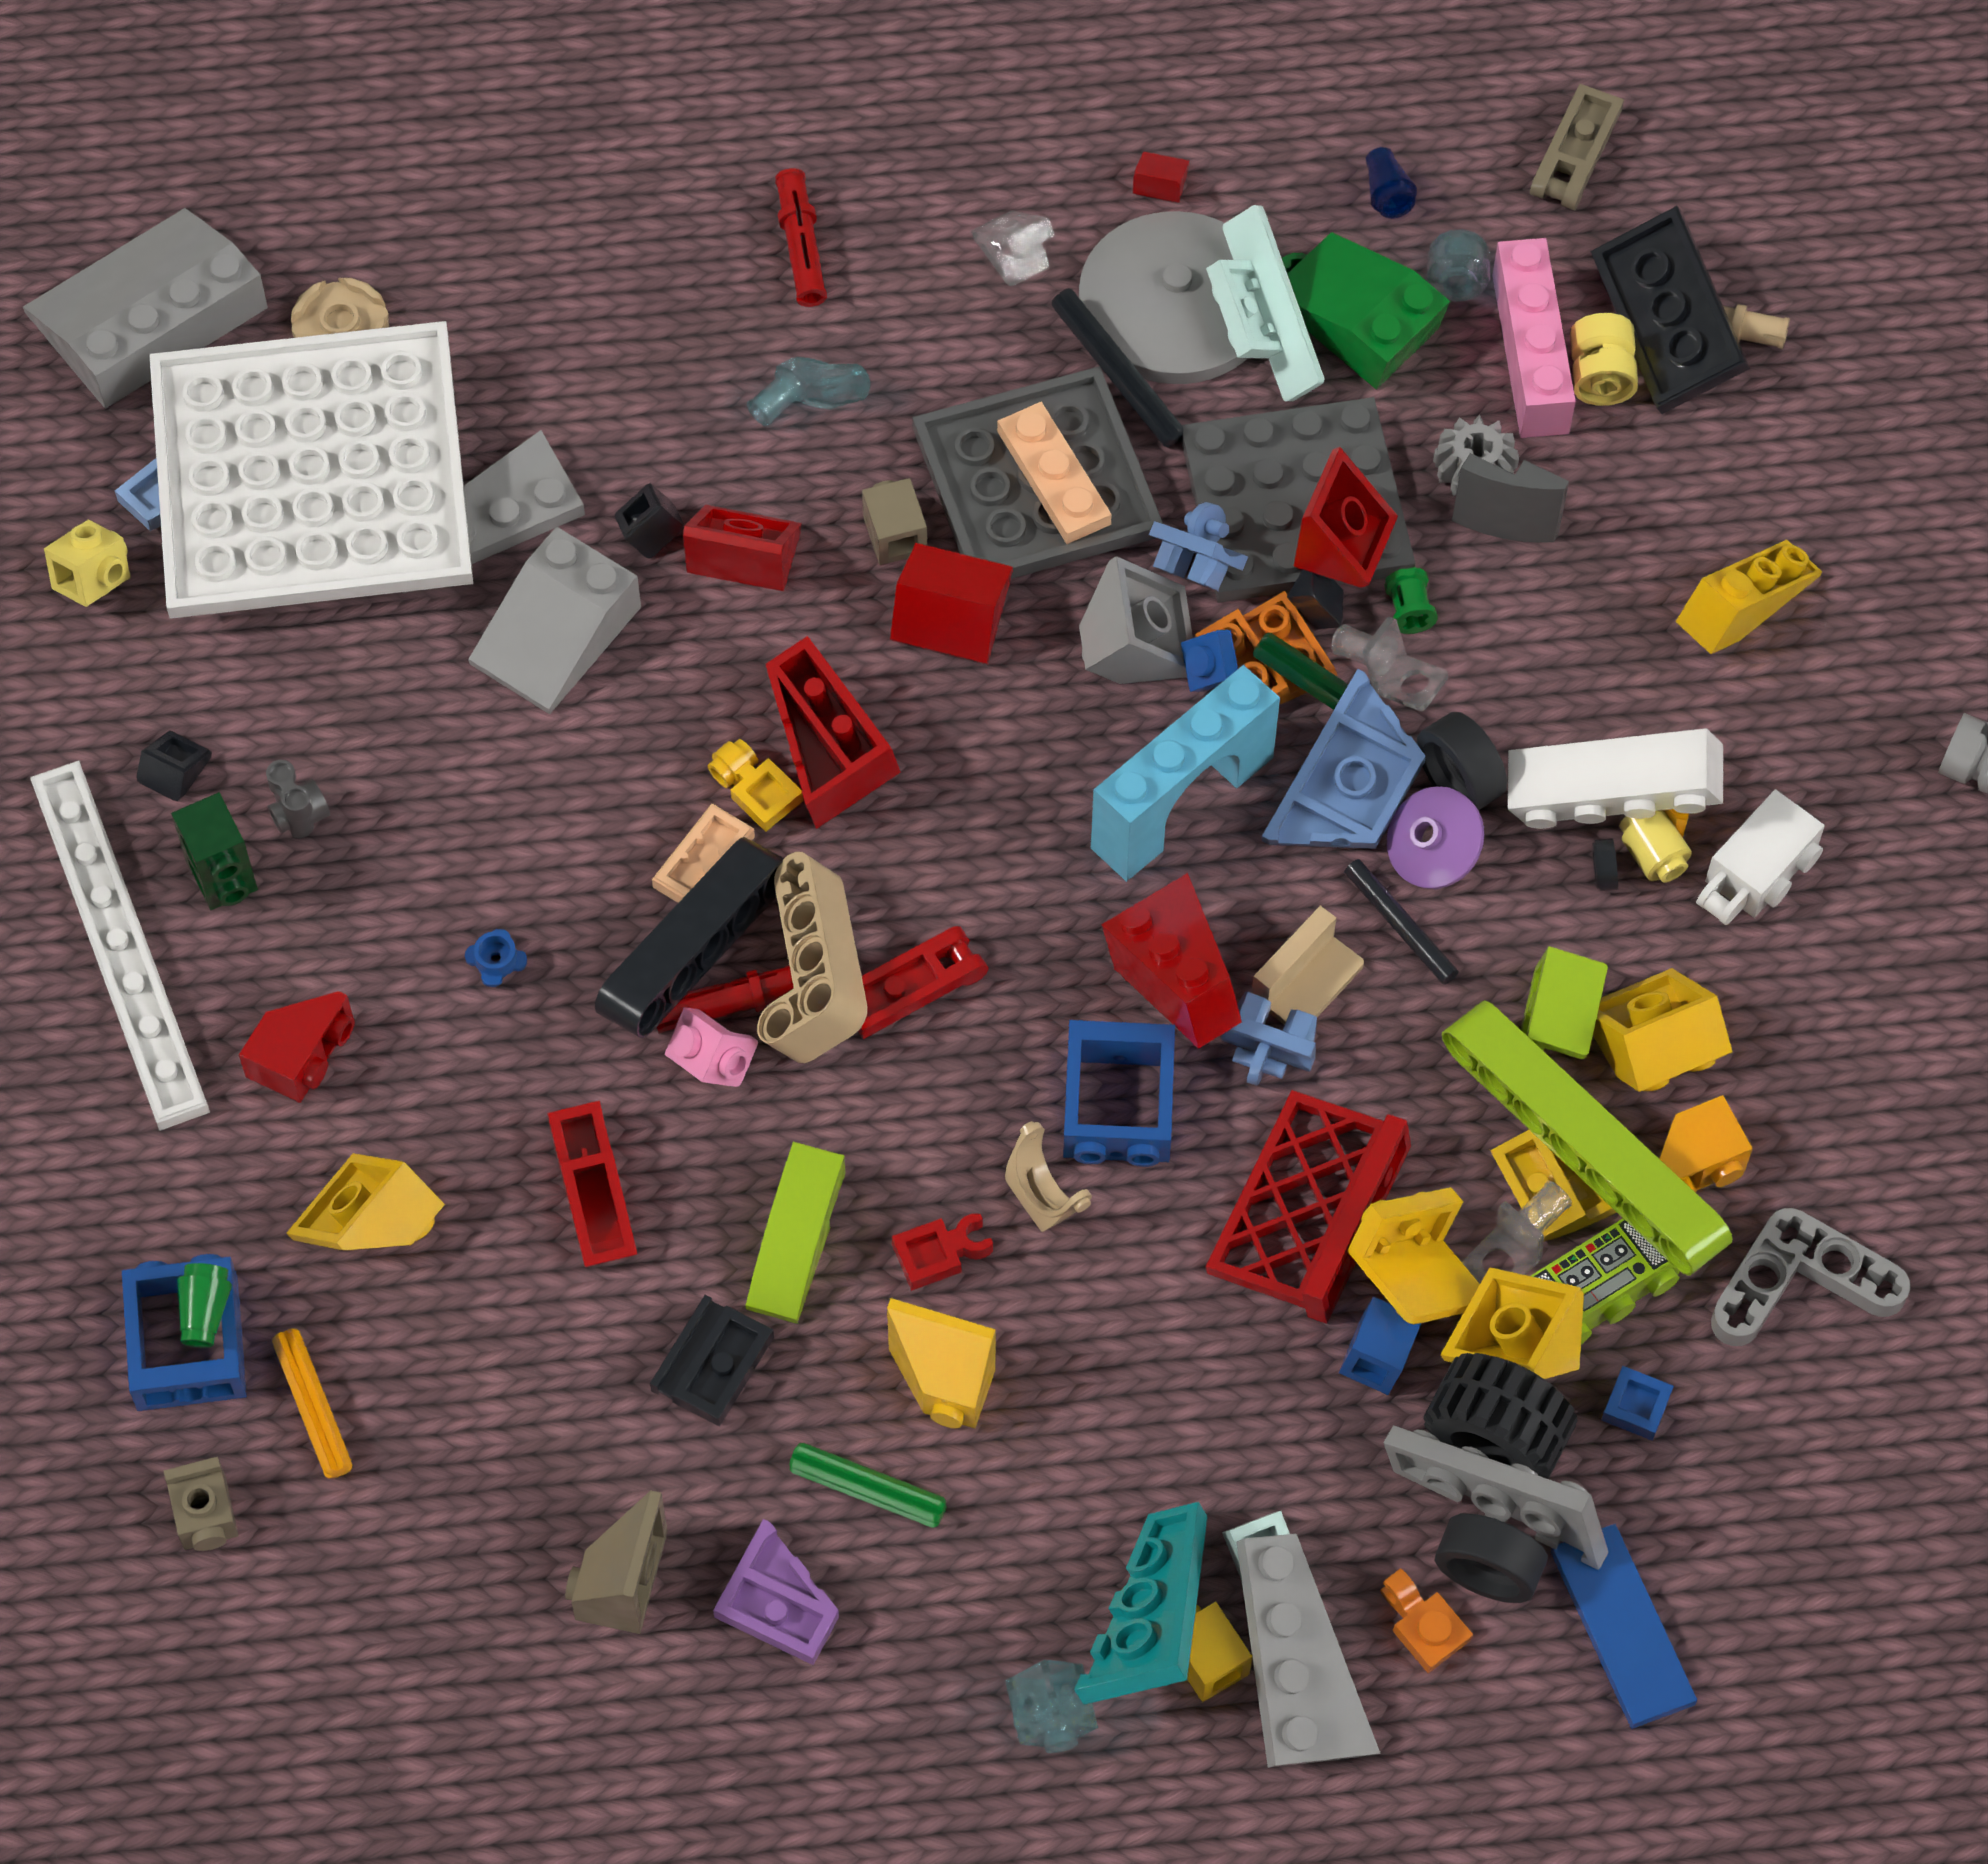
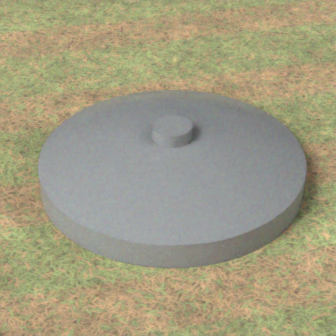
[1079,211,1248,384]

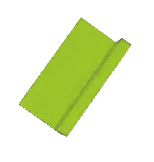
[1521,946,1608,1059]

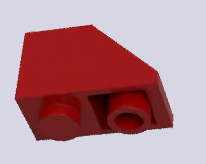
[239,991,355,1103]

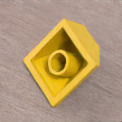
[286,1153,445,1251]
[887,1298,996,1429]

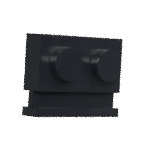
[650,1295,774,1427]

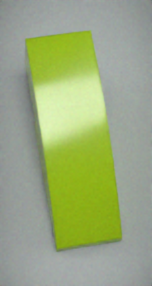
[745,1141,846,1324]

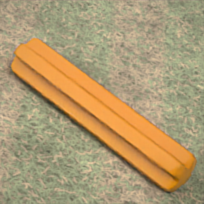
[272,1328,353,1479]

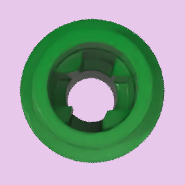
[177,1263,232,1347]

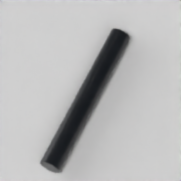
[1344,859,1459,985]

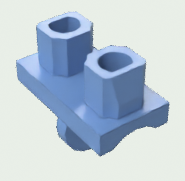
[1149,502,1248,591]
[1221,992,1317,1086]

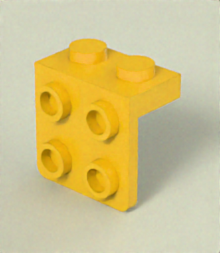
[1347,1187,1480,1324]

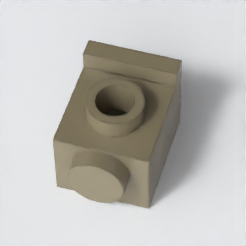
[163,1457,239,1551]

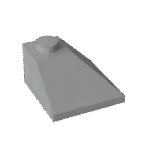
[1079,556,1193,684]

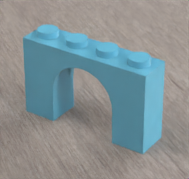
[1091,665,1280,882]

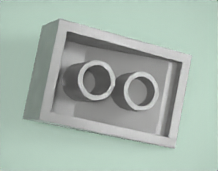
[469,526,641,714]

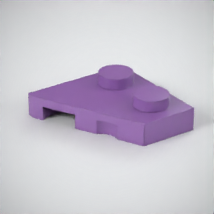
[713,1519,839,1665]

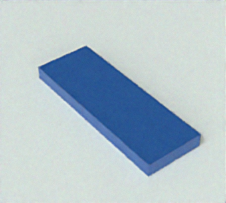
[1551,1523,1697,1729]

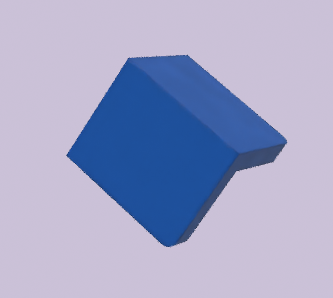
[1338,1296,1421,1395]

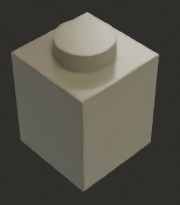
[862,478,927,565]

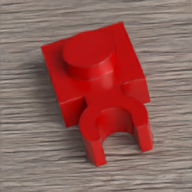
[892,1213,993,1291]

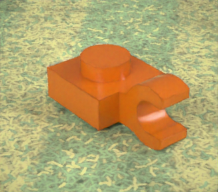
[1380,1568,1473,1674]

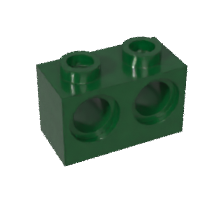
[171,792,258,911]

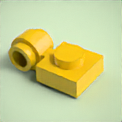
[707,739,804,832]

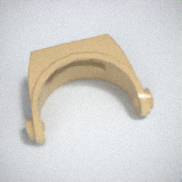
[1005,1121,1092,1232]

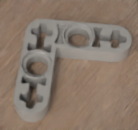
[1711,1208,1910,1346]

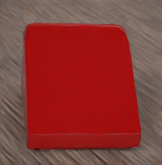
[1133,151,1190,203]

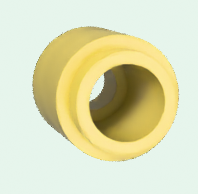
[1619,810,1692,883]

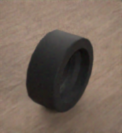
[1417,712,1507,810]
[1434,1513,1548,1603]

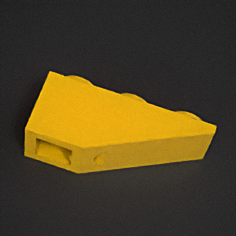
[1675,540,1822,654]

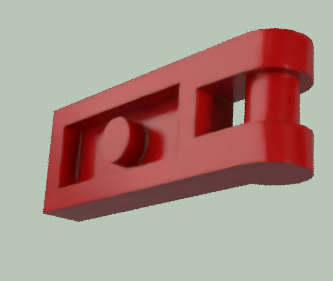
[858,926,989,1039]

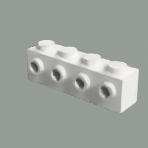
[1508,728,1723,829]

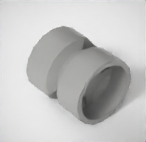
[1938,713,1988,794]

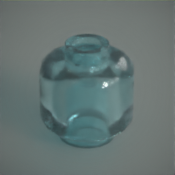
[1427,229,1491,302]

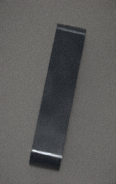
[595,837,784,1038]

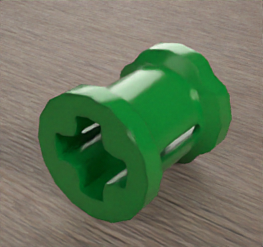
[1384,567,1438,634]

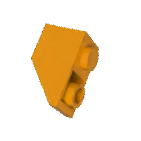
[1659,1095,1753,1193]

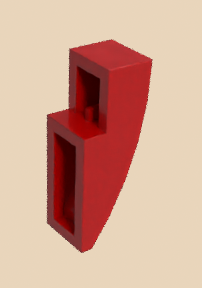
[547,1100,638,1268]

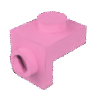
[664,1007,758,1087]

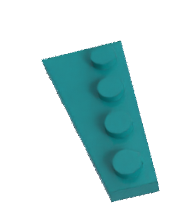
[1074,1502,1208,1705]

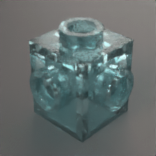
[1005,1660,1098,1753]

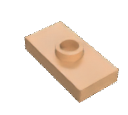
[652,804,755,903]

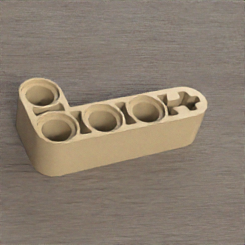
[757,852,867,1063]

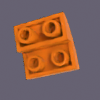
[1195,591,1338,705]

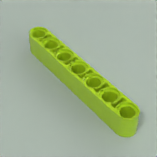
[1441,1000,1733,1276]

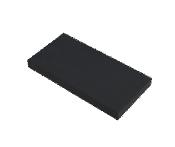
[1590,206,1750,414]

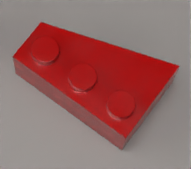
[765,636,901,829]

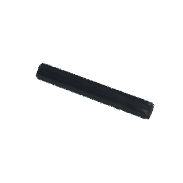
[1051,288,1184,448]

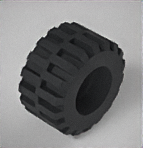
[1423,1353,1578,1479]

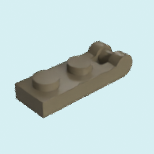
[1530,84,1624,211]

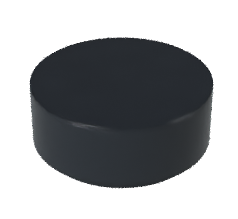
[1592,838,1618,891]

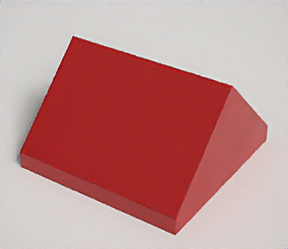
[1293,447,1398,588]
[683,504,802,592]
[890,543,1014,665]

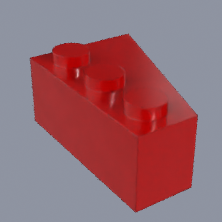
[1101,873,1242,1049]

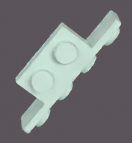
[1206,205,1325,402]

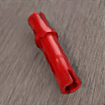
[775,168,827,307]
[656,965,794,1034]

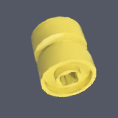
[1570,313,1638,406]

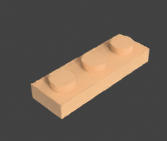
[997,401,1112,544]

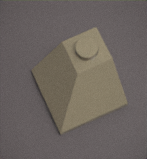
[565,1490,668,1634]

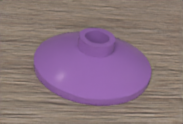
[1387,787,1484,889]

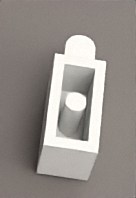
[1696,789,1825,925]

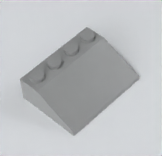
[23,208,268,409]

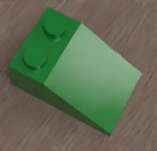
[1287,232,1450,390]

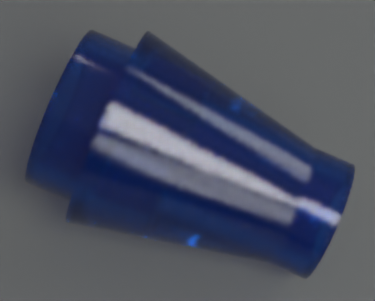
[1365,147,1417,219]

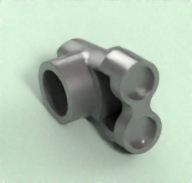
[266,760,330,838]

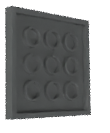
[912,366,1163,579]
[1181,397,1416,603]

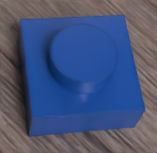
[1181,630,1238,692]
[1601,1366,1674,1441]

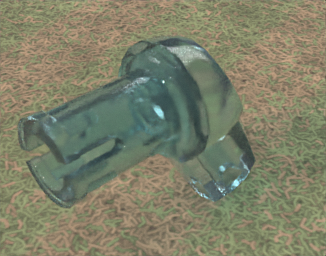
[747,357,871,426]

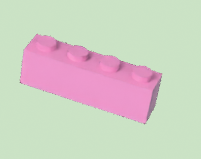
[1492,238,1576,438]

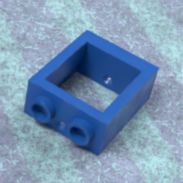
[1063,1020,1175,1167]
[122,1254,247,1411]

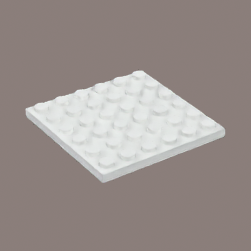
[149,321,473,619]

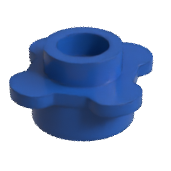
[465,929,527,987]

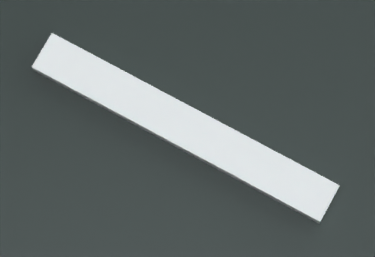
[30,761,210,1131]

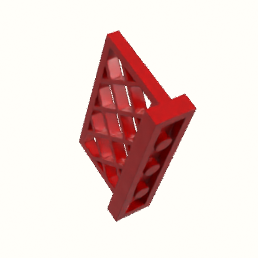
[1205,1090,1411,1324]

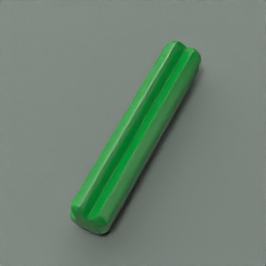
[789,1443,946,1528]

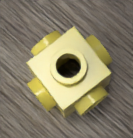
[44,519,131,607]

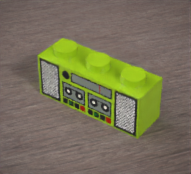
[1531,1218,1680,1345]

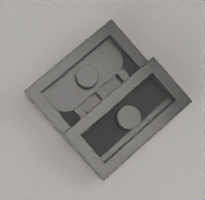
[1452,453,1569,543]

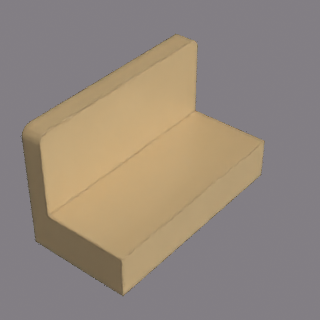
[1252,906,1364,1025]

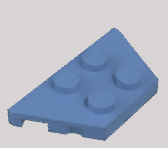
[1262,669,1425,849]

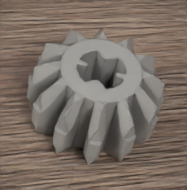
[1433,414,1519,497]

